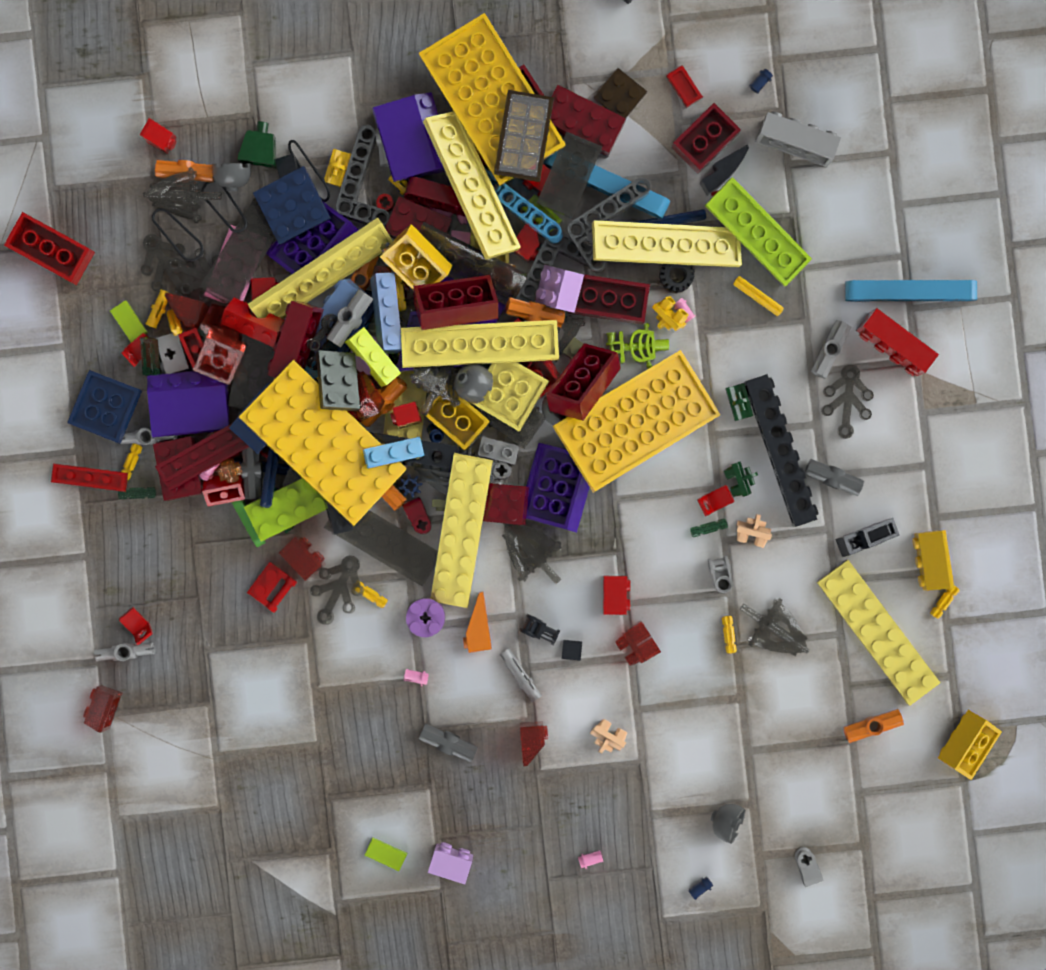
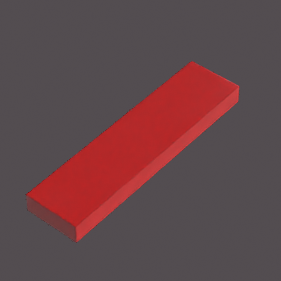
[51,463,128,492]

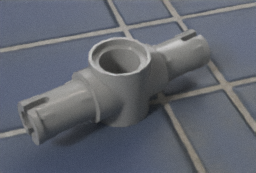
[121,428,178,445]
[94,642,155,662]

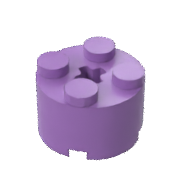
[406,598,446,637]

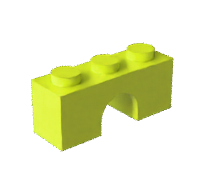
[345,327,401,387]

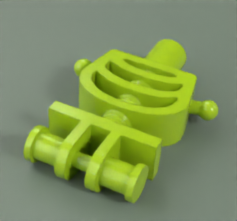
[606,323,669,369]

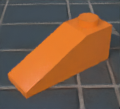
[463,591,492,653]

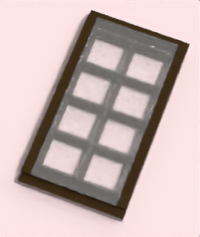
[494,90,554,182]

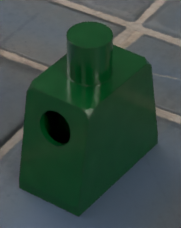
[237,121,276,169]

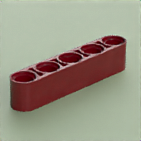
[404,177,466,217]

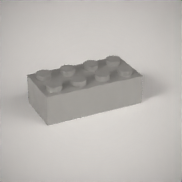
[755,111,841,167]

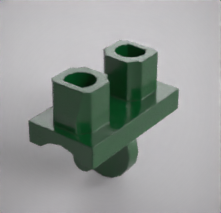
[725,383,754,421]
[724,461,758,497]

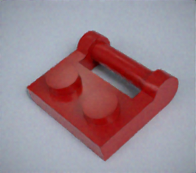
[247,562,297,613]

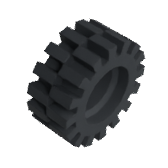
[659,264,695,293]

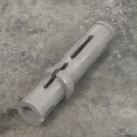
[500,648,542,702]

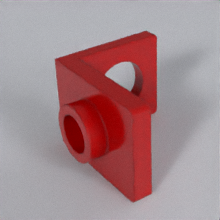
[121,332,149,367]
[697,485,735,517]
[119,607,153,645]

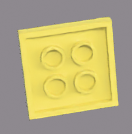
[474,362,549,431]

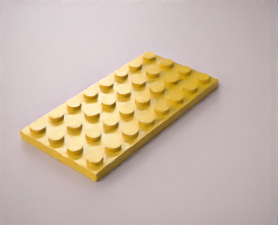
[419,13,566,186]
[553,350,721,493]
[238,360,407,526]

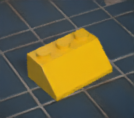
[380,224,452,289]
[421,383,490,451]
[912,530,954,591]
[938,710,1002,780]

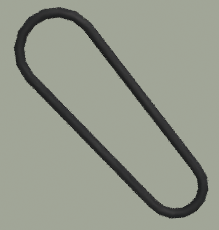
[288,140,330,202]
[201,180,248,233]
[152,208,204,262]

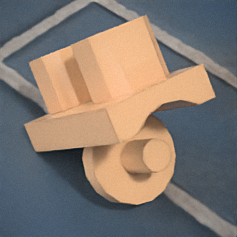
[736,514,772,548]
[590,719,627,754]

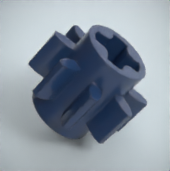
[399,474,423,498]

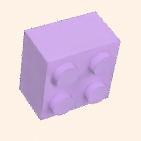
[535,265,584,313]
[428,842,473,884]

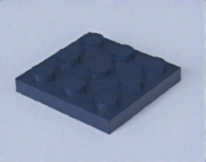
[253,166,331,245]
[67,370,142,444]

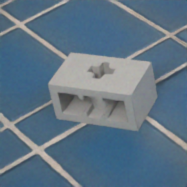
[155,333,192,374]
[478,437,520,465]

